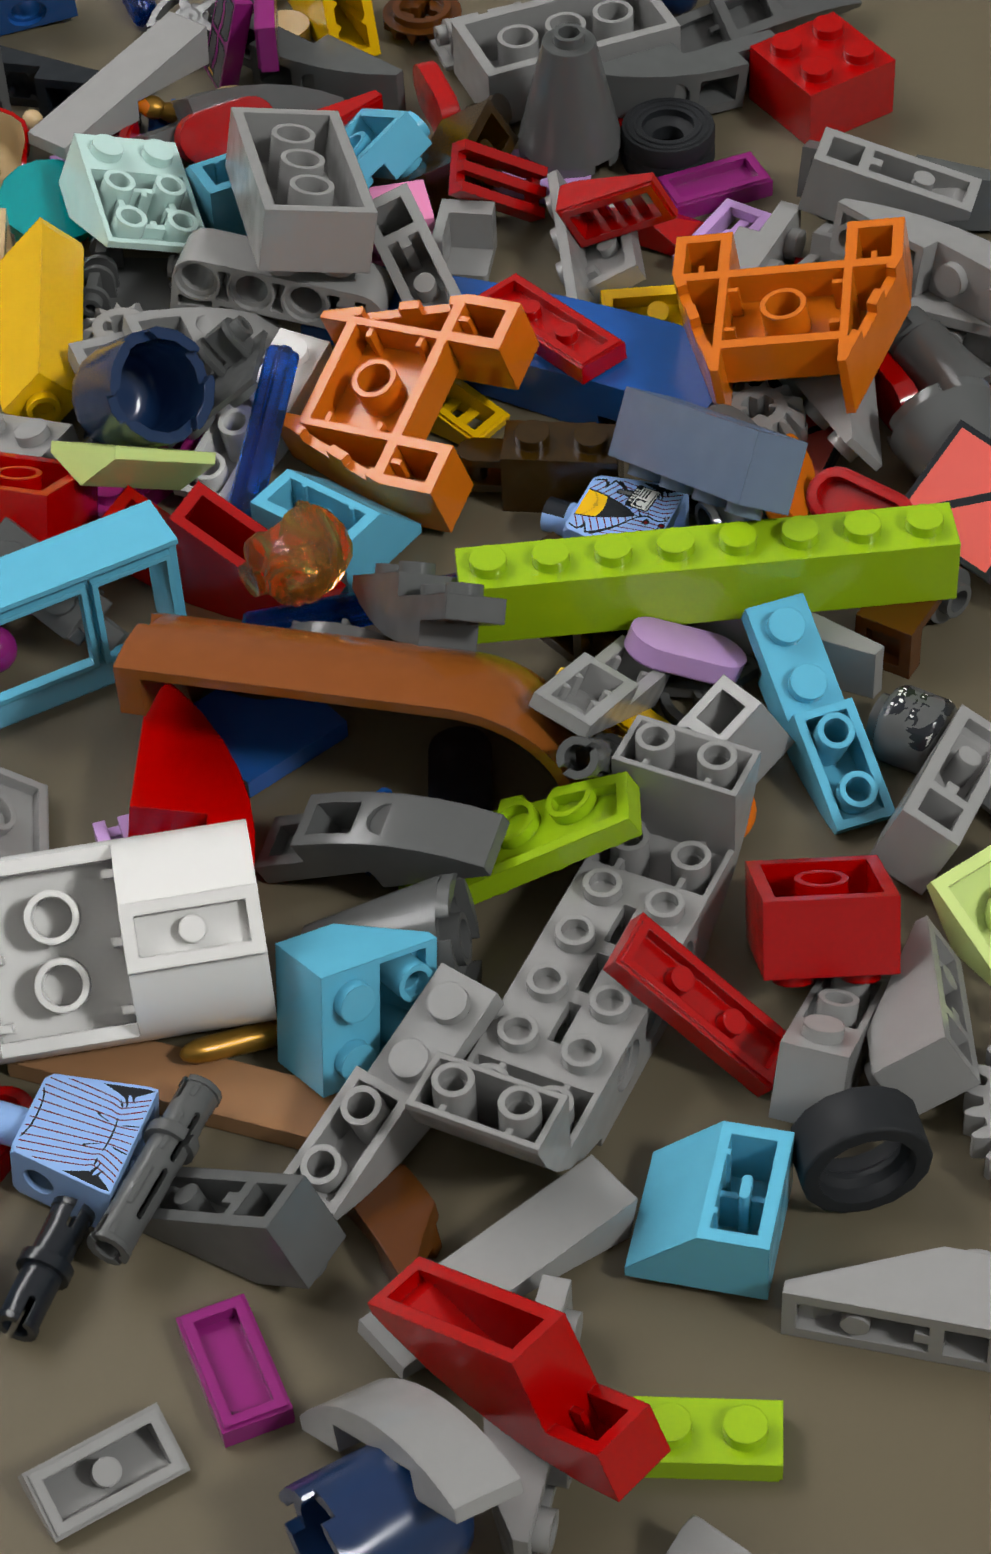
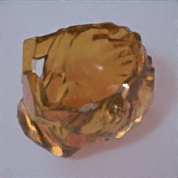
[238,500,353,607]

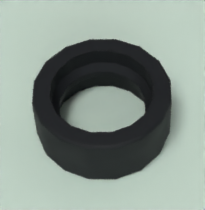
[790,1085,933,1213]

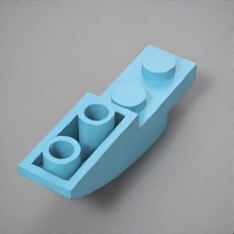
[741,593,895,835]

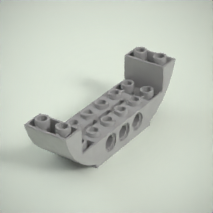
[405,714,761,1172]

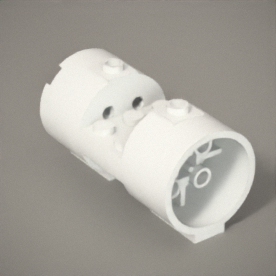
[0,819,277,1065]

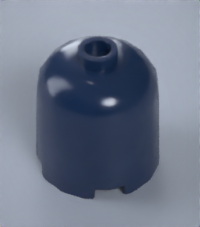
[71,326,215,448]
[279,1445,474,1554]

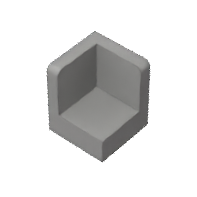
[432,198,497,281]

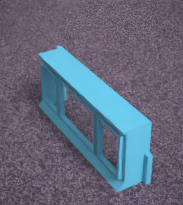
[0,500,187,729]

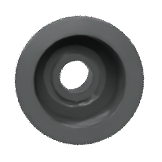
[888,306,991,392]

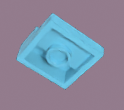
[344,108,432,189]

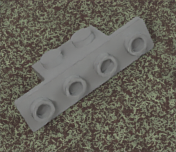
[545,169,646,304]

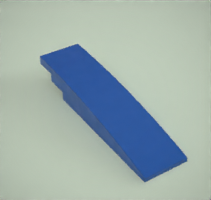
[300,266,737,424]

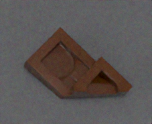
[347,1164,442,1281]

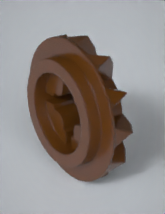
[382,0,462,45]

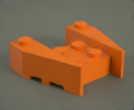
[672,217,913,414]
[270,294,539,533]

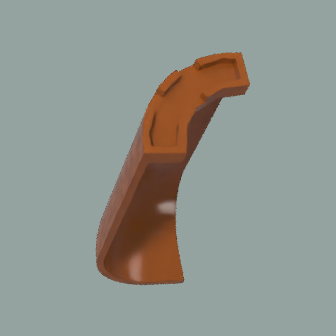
[113,612,589,786]

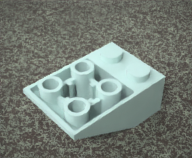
[58,133,205,253]

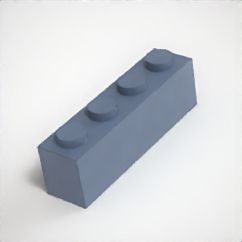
[608,386,808,521]

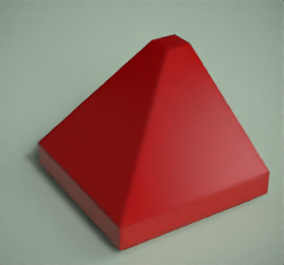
[637,214,704,256]

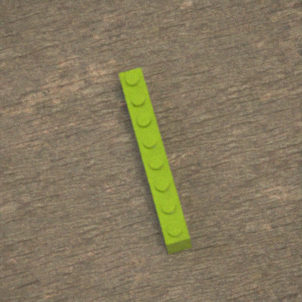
[455,502,961,644]

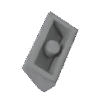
[17,1402,191,1543]

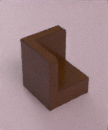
[855,600,942,680]

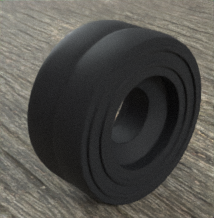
[621,98,715,177]

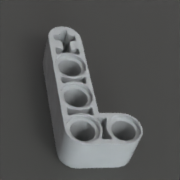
[170,228,396,329]

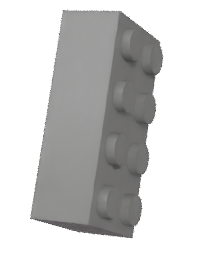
[451,0,681,125]
[225,107,378,278]

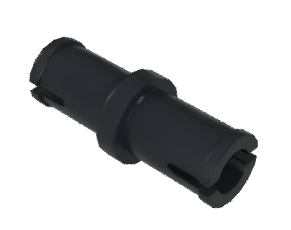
[0,1196,96,1342]

